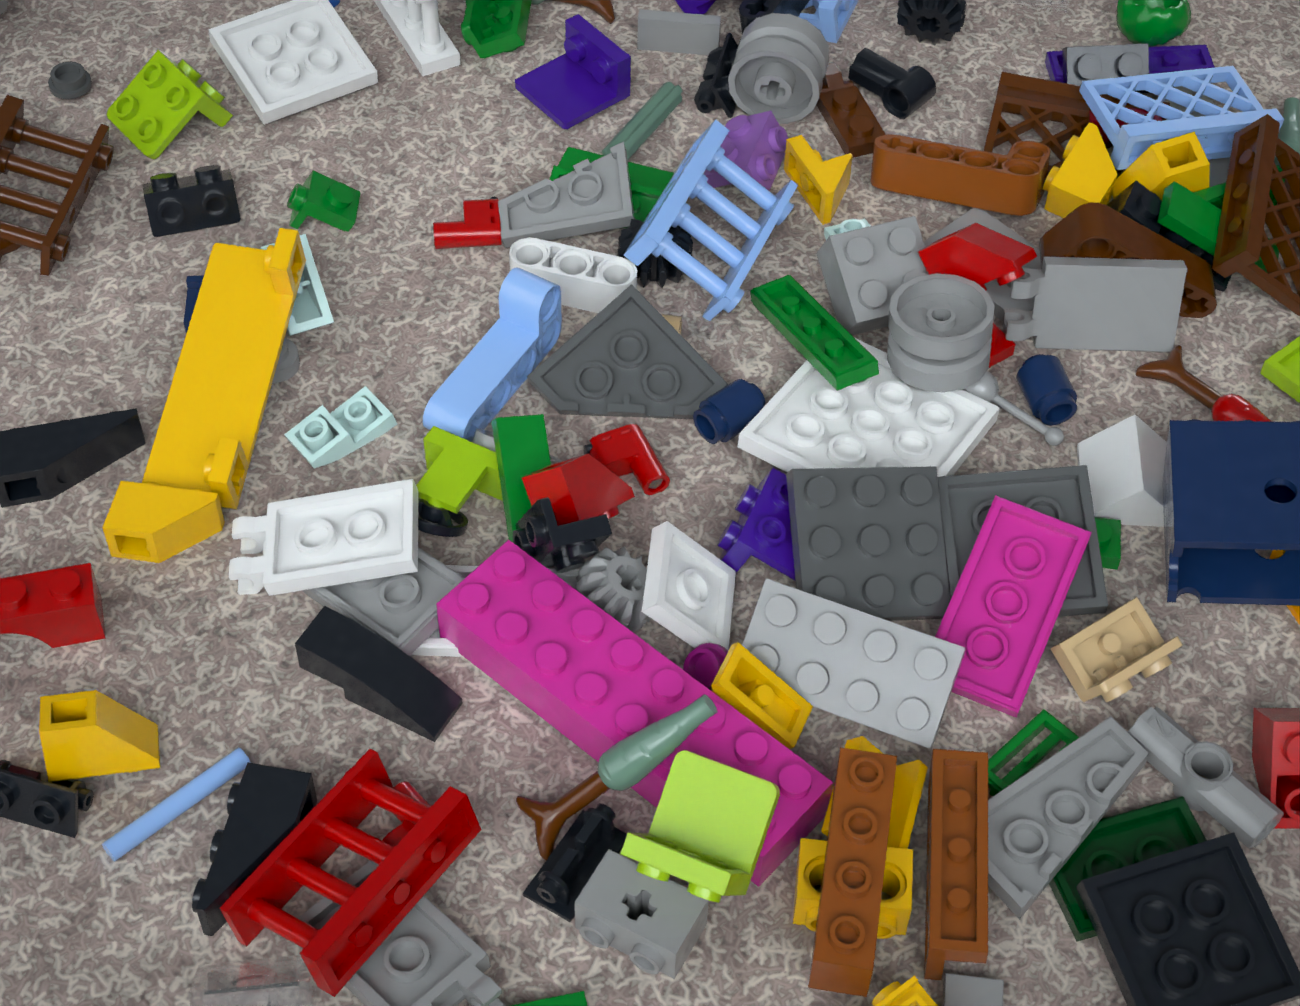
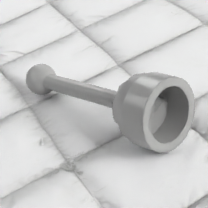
[963,371,1064,446]

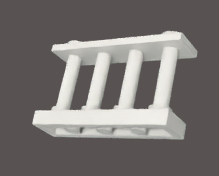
[374,0,460,76]

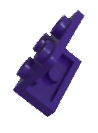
[717,467,796,581]

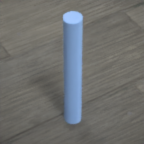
[102,747,251,862]

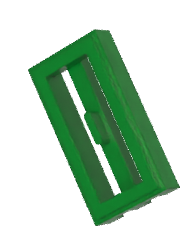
[988,709,1079,796]

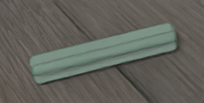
[602,82,683,159]

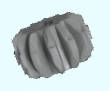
[575,546,652,633]

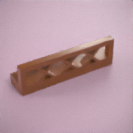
[924,749,988,980]

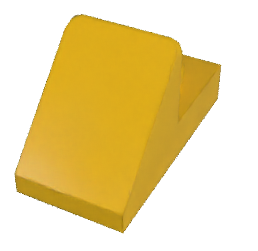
[784,135,853,225]
[711,642,813,749]

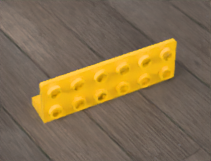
[142,228,306,509]

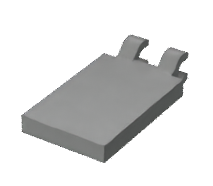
[1002,257,1187,352]
[298,860,505,1006]

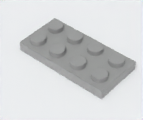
[742,578,967,749]

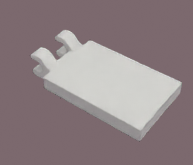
[229,479,418,596]

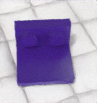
[515,14,631,129]

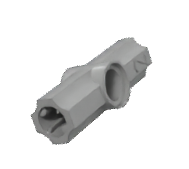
[1127,707,1284,849]

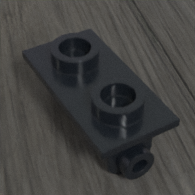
[694,33,738,118]
[0,760,94,838]
[523,803,627,922]

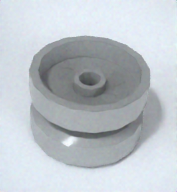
[728,13,829,124]
[887,273,995,392]

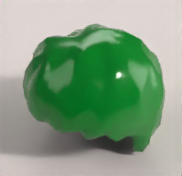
[1116,0,1191,47]

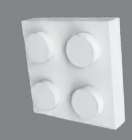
[641,521,736,650]

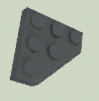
[527,284,728,419]

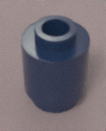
[1016,354,1077,426]
[693,379,765,444]

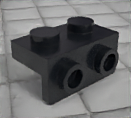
[142,165,241,237]
[513,497,612,573]

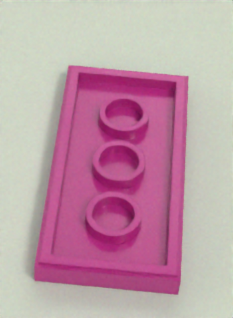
[935,495,1092,718]

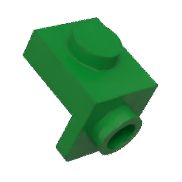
[287,170,360,232]

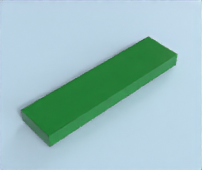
[750,275,879,391]

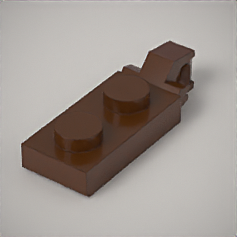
[816,62,886,158]

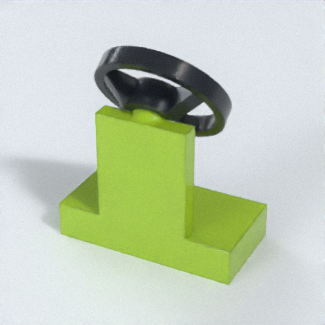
[416,426,503,537]

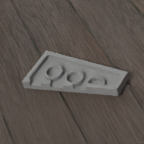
[988,716,1149,920]

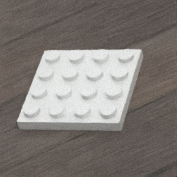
[737,338,1000,477]

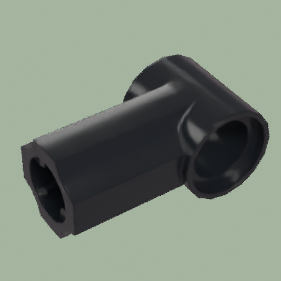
[848,48,936,119]

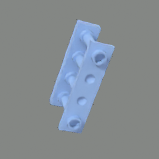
[623,120,798,321]

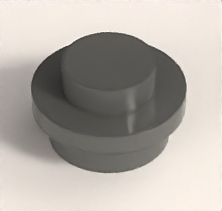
[48,61,92,99]

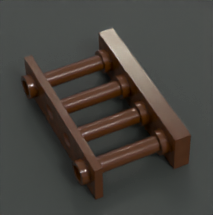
[0,95,114,276]

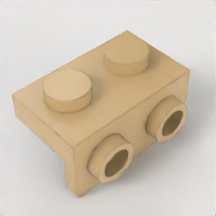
[1050,597,1183,703]

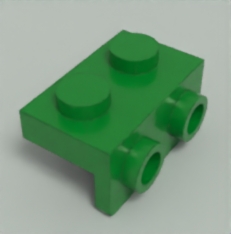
[461,0,532,58]

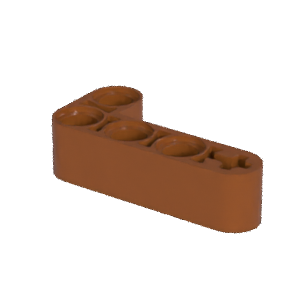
[870,134,1051,216]

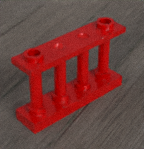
[219,749,482,997]

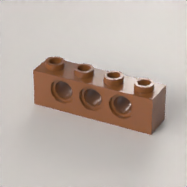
[808,747,897,997]

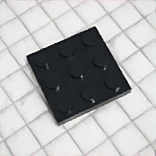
[1076,832,1300,1006]

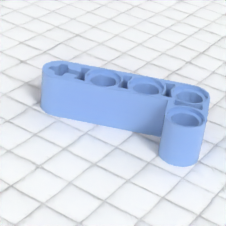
[423,267,562,442]

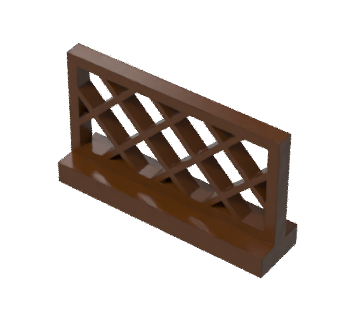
[984,72,1170,179]
[1212,114,1300,316]

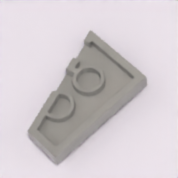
[498,141,635,248]

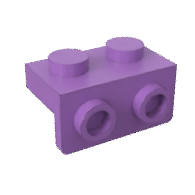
[704,110,788,191]

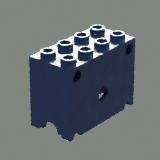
[1162,419,1300,606]

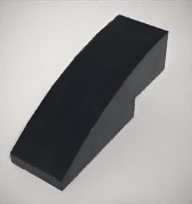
[295,606,463,742]

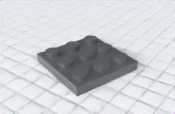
[938,465,1108,617]
[786,466,950,621]

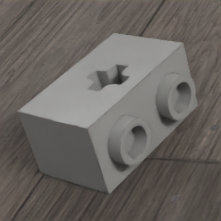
[575,849,709,979]

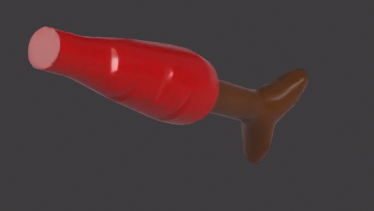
[1136,345,1272,422]

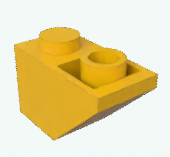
[1043,122,1117,218]
[1112,132,1210,200]
[102,480,225,563]
[39,690,160,782]

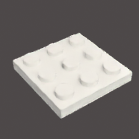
[208,0,378,125]

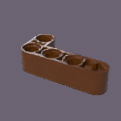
[1039,202,1217,318]

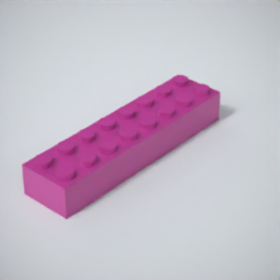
[436,540,833,887]

